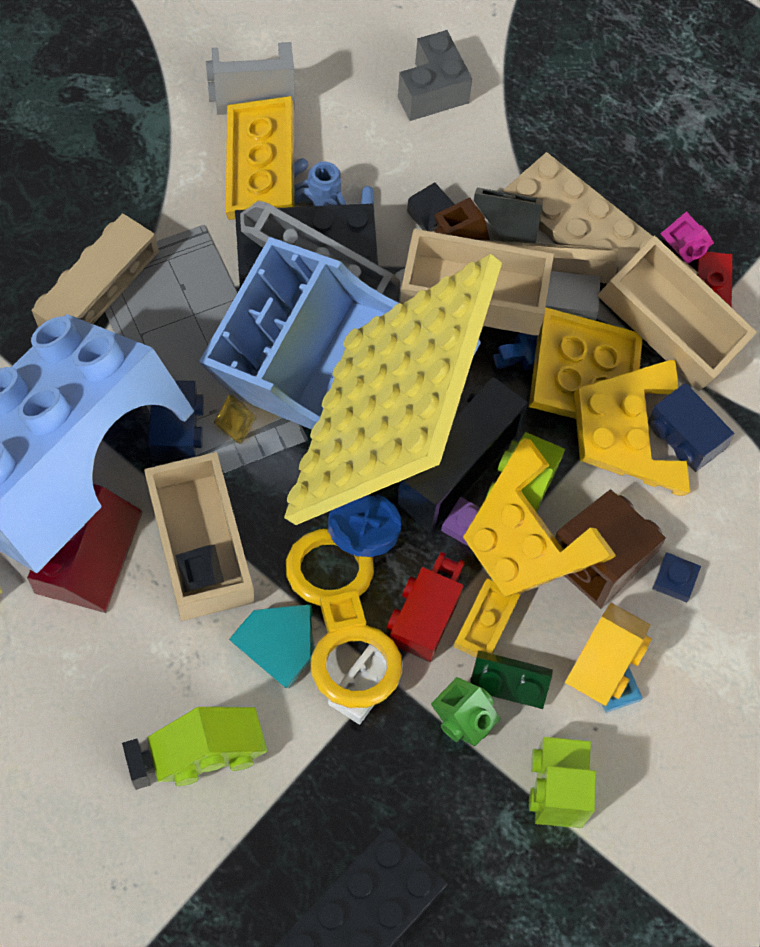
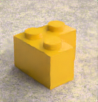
[565,603,652,706]

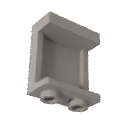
[206,42,295,115]

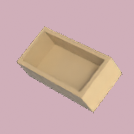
[400,229,554,336]
[597,235,757,391]
[144,452,255,621]

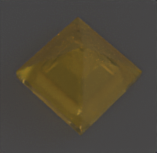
[214,394,257,445]

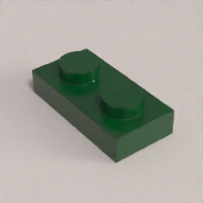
[470,650,553,709]

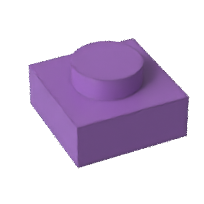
[441,497,480,546]

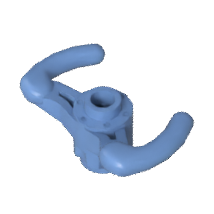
[294,158,374,206]

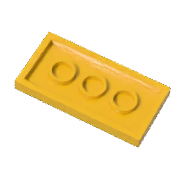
[225,96,295,220]

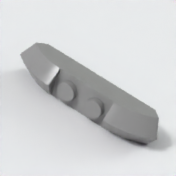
[240,201,400,302]

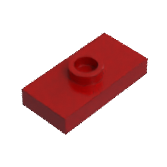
[696,252,732,308]

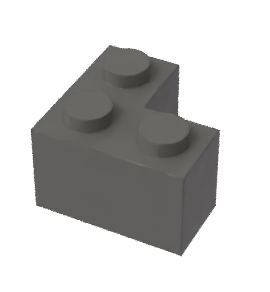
[398,30,472,121]

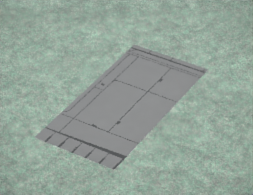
[105,225,308,473]

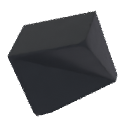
[407,182,455,232]

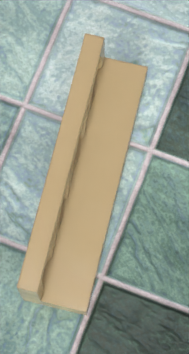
[480,240,618,283]

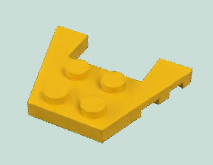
[574,360,690,496]
[463,438,616,597]

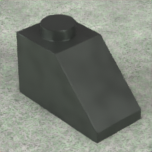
[474,187,543,243]

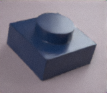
[652,552,701,603]

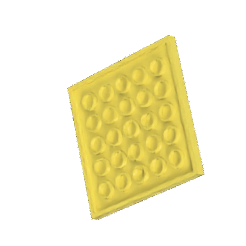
[284,254,502,525]

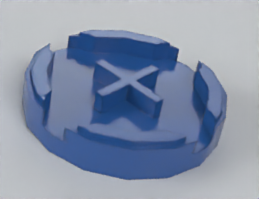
[328,494,401,557]

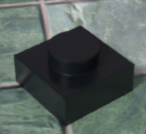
[176,545,224,592]
[122,738,155,790]

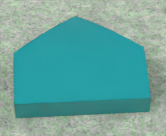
[229,605,316,688]

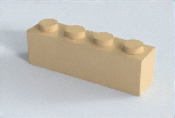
[32,213,159,327]

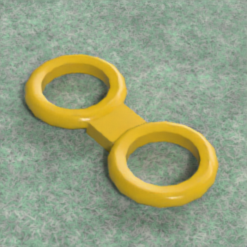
[286,529,402,708]

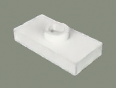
[328,644,403,725]

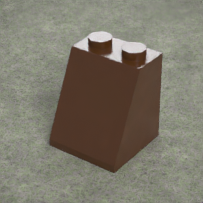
[555,489,666,609]

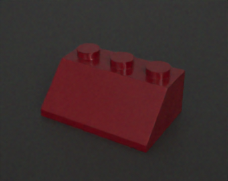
[27,484,142,613]

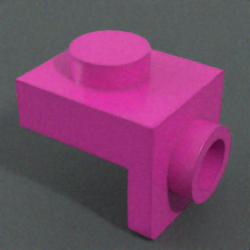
[660,212,714,264]

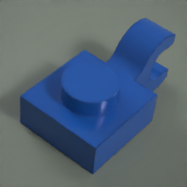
[493,333,537,371]

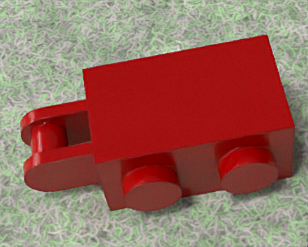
[386,551,465,663]

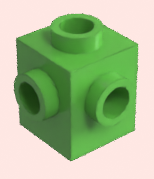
[431,677,501,746]

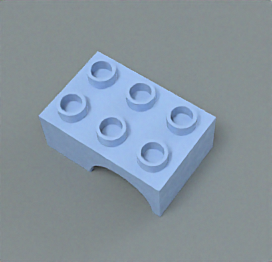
[199,237,481,429]
[0,314,194,573]

